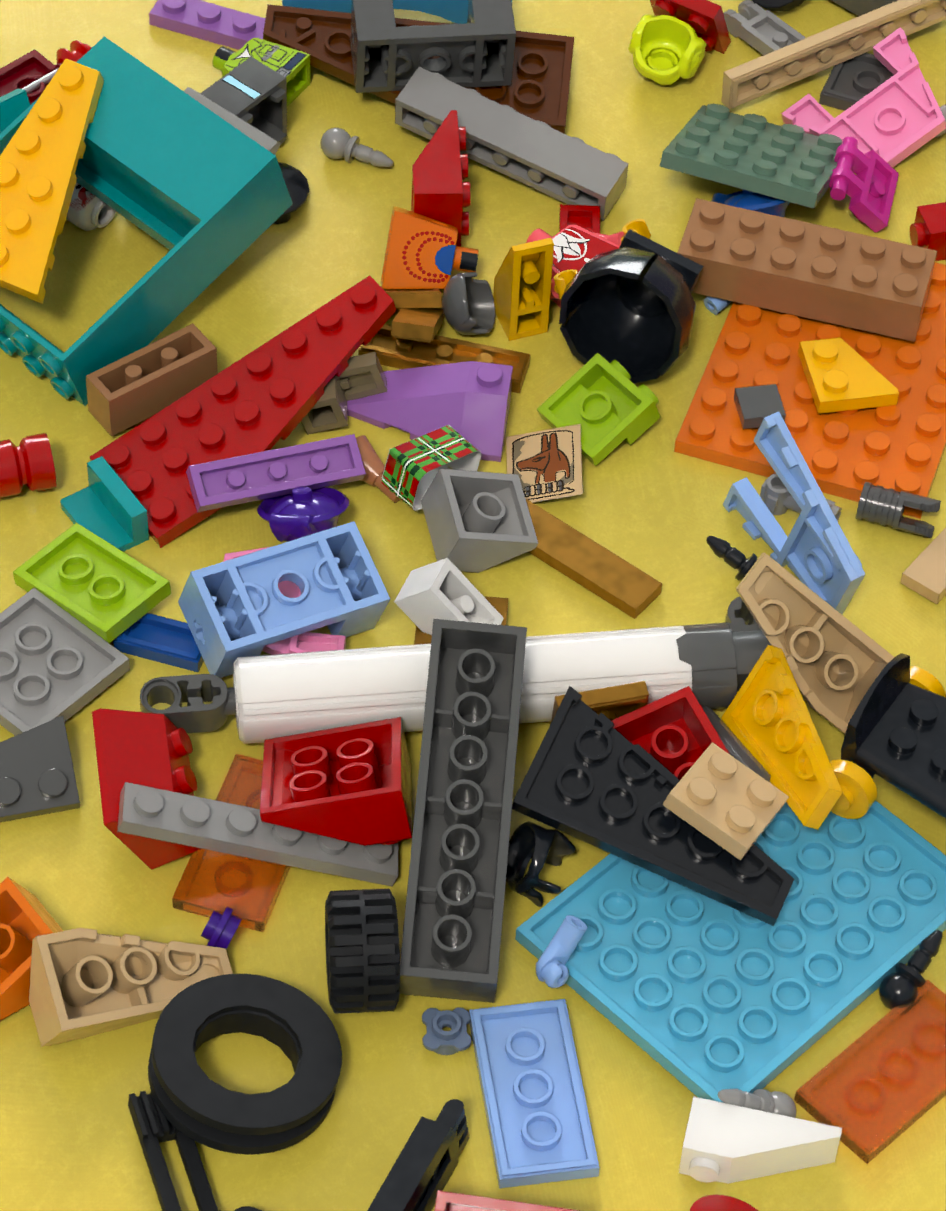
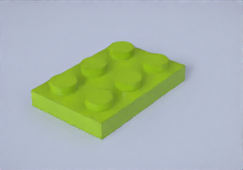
[13,523,171,643]

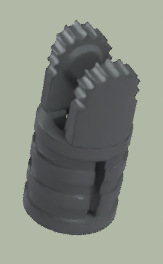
[856,482,941,538]

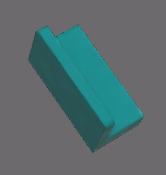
[60,456,149,552]

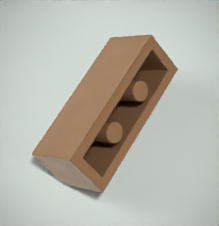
[86,323,218,437]

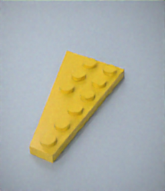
[0,59,104,304]

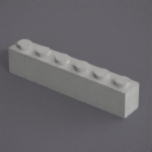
[395,67,629,221]

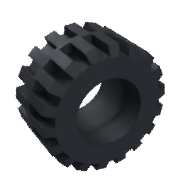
[325,888,400,1014]

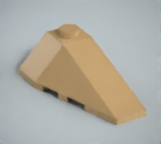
[736,553,894,734]
[29,928,233,1047]

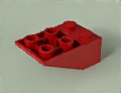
[411,110,470,247]

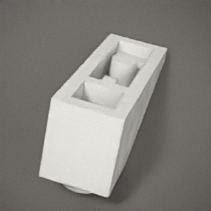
[679,1097,842,1184]

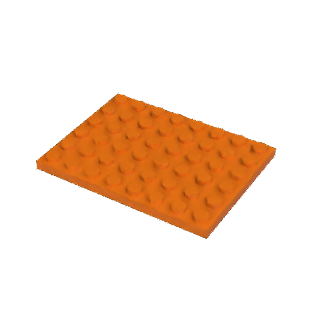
[674,262,946,519]

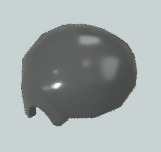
[442,272,496,336]

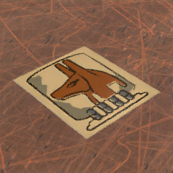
[506,424,583,503]

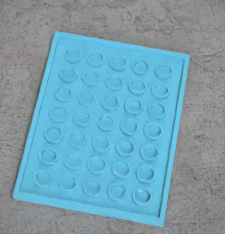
[515,800,946,1103]

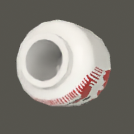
[66,182,116,231]

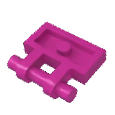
[829,136,899,233]

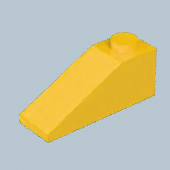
[493,238,554,341]

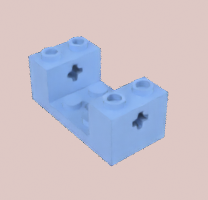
[178,521,390,678]

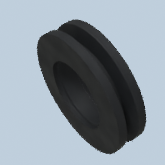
[148,974,342,1154]

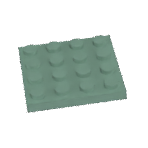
[660,104,842,209]

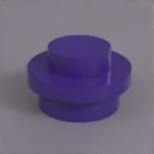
[201,906,242,949]

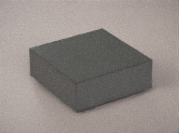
[734,384,786,429]

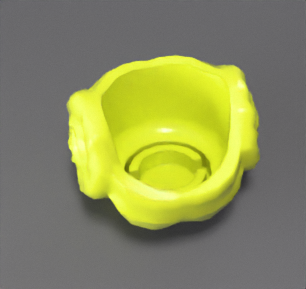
[628,14,706,85]

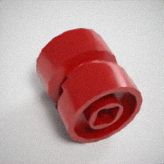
[0,433,57,498]

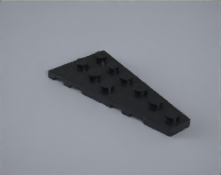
[512,686,794,926]

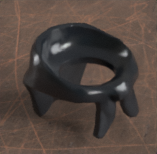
[506,821,576,907]

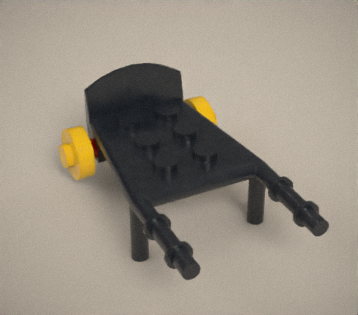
[830,653,946,819]

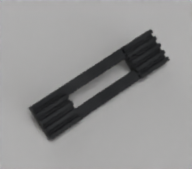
[128,1091,220,1211]

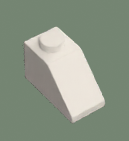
[394,558,504,635]

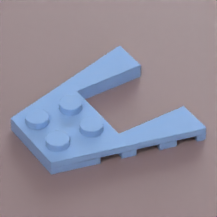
[723,411,865,614]

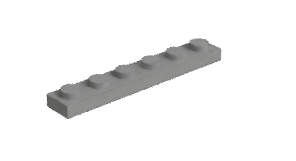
[117,782,398,886]

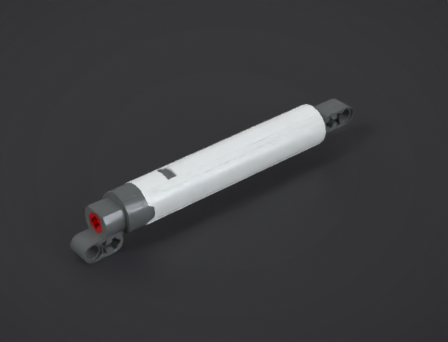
[140,597,771,744]

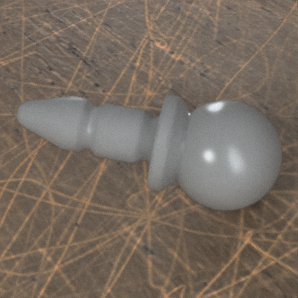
[320,128,393,167]
[718,1088,796,1118]

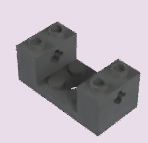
[350,0,516,93]

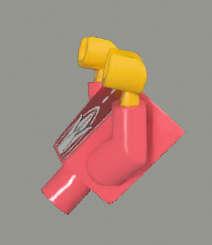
[526,219,651,308]

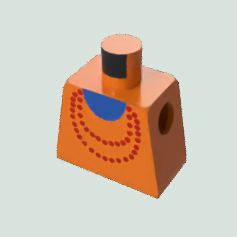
[381,206,479,289]

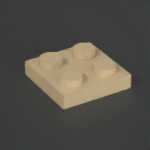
[663,742,789,861]

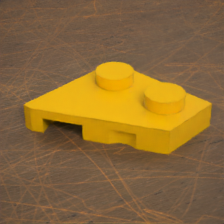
[798,337,899,414]

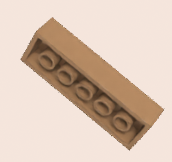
[677,198,937,342]

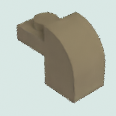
[302,352,387,435]

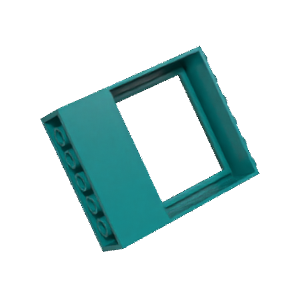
[0,36,293,406]

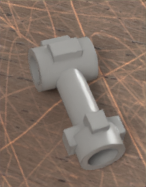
[760,474,842,521]

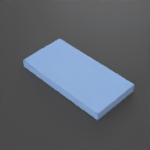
[469,999,600,1188]

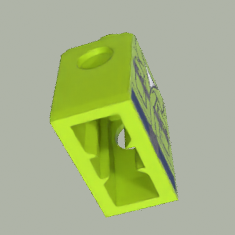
[213,38,310,106]

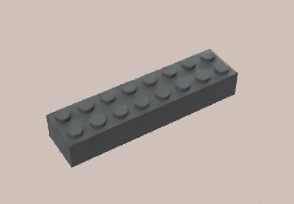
[400,619,527,1003]

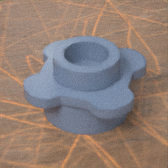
[422,1007,471,1055]

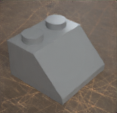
[421,469,539,573]

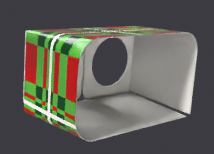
[381,425,481,511]

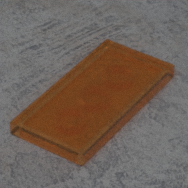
[172,754,291,932]
[794,980,946,1164]

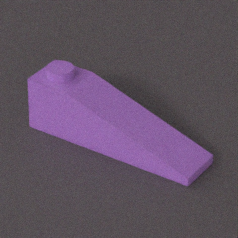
[347,361,513,462]

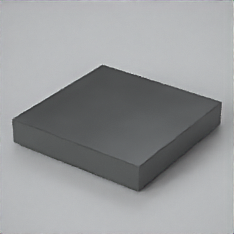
[819,53,893,111]

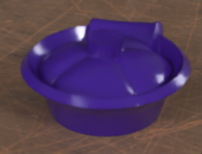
[257,486,349,542]

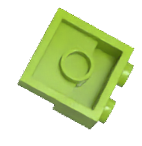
[537,353,661,466]

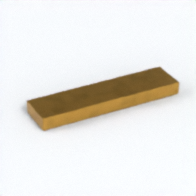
[358,324,530,393]
[525,498,662,619]

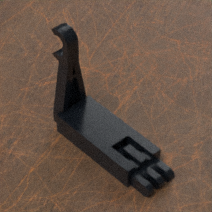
[234,1099,470,1211]

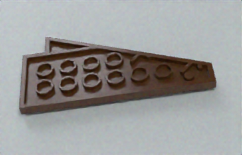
[263,4,574,134]

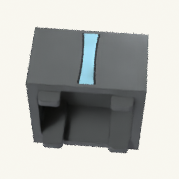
[200,57,287,144]

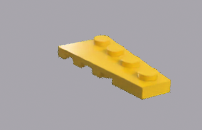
[721,645,843,830]

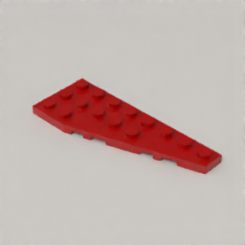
[90,275,396,548]

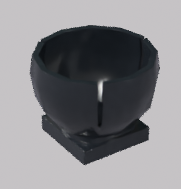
[559,229,703,384]

